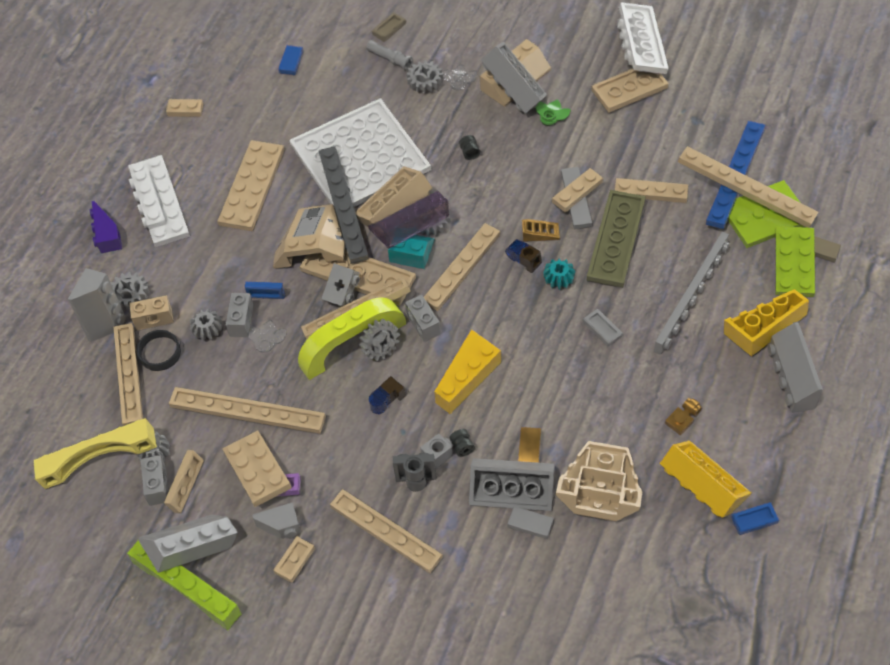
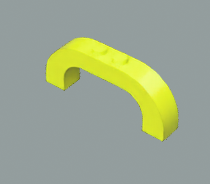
[298,298,406,380]

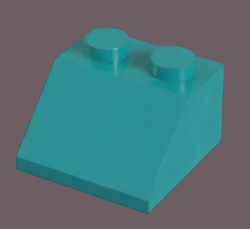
[388,231,434,269]

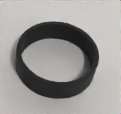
[137,330,181,371]

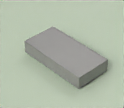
[583,309,623,347]
[507,506,554,539]

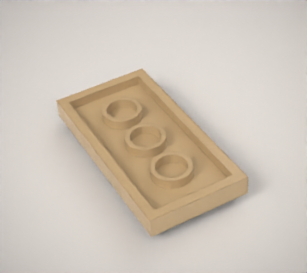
[592,69,669,113]
[222,431,292,507]

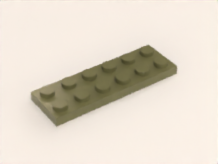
[586,190,646,288]

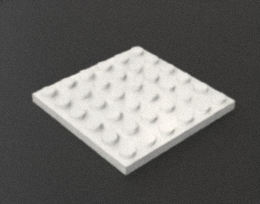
[289,98,431,209]

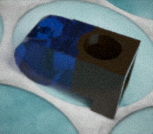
[505,239,542,273]
[368,376,406,414]

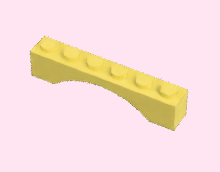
[34,418,157,489]

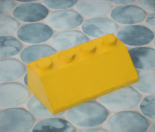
[659,440,752,518]

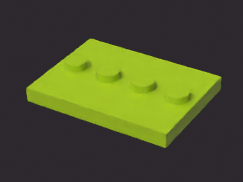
[728,180,804,248]

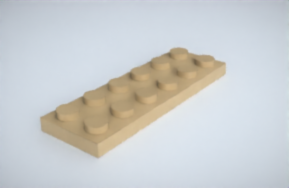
[217,140,285,231]
[300,249,416,306]

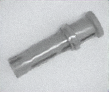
[366,40,413,71]

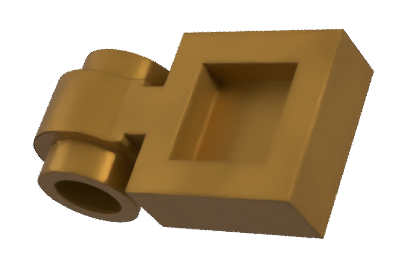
[665,398,702,436]

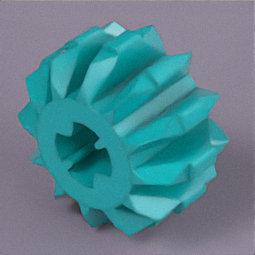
[543,258,575,290]

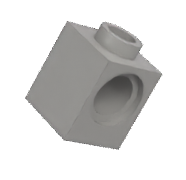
[420,434,453,469]

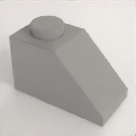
[252,502,301,539]

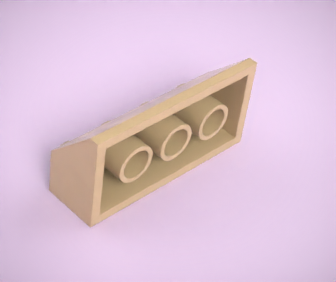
[480,39,551,107]
[355,166,432,236]

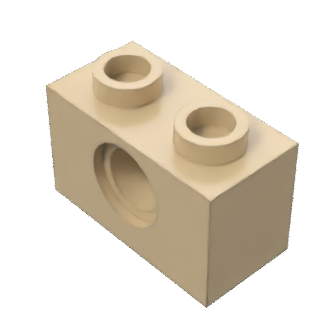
[130,295,174,331]

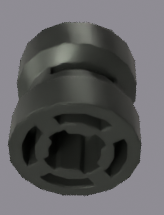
[459,135,481,160]
[449,429,475,457]

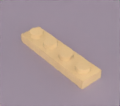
[615,178,688,203]

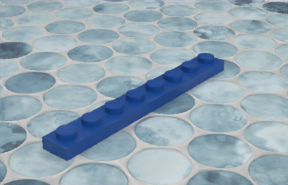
[706,121,765,229]

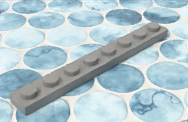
[654,232,730,355]

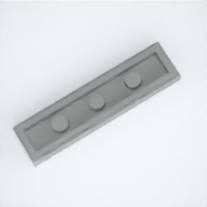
[561,167,592,229]

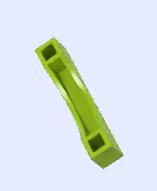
[127,540,241,631]

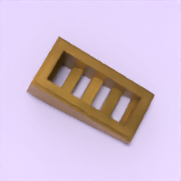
[522,219,560,241]

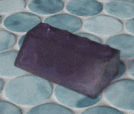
[368,190,449,249]

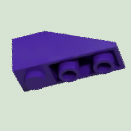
[90,201,122,254]

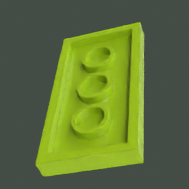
[775,226,815,297]

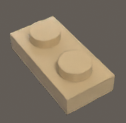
[166,99,203,117]
[273,536,315,583]

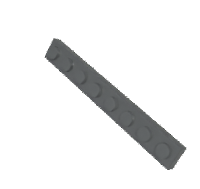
[318,146,369,264]

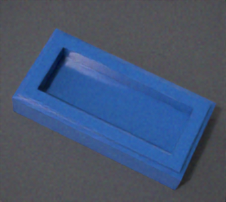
[278,45,303,75]
[245,282,285,299]
[731,502,779,535]

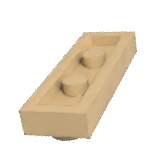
[552,168,603,212]
[164,450,204,514]

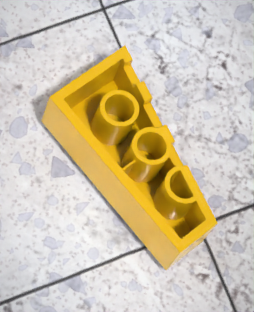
[724,289,809,356]
[434,329,501,414]

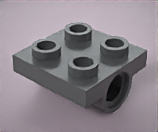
[393,453,437,492]

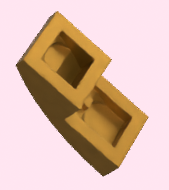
[518,427,541,463]

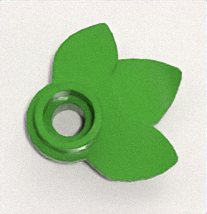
[536,99,571,125]

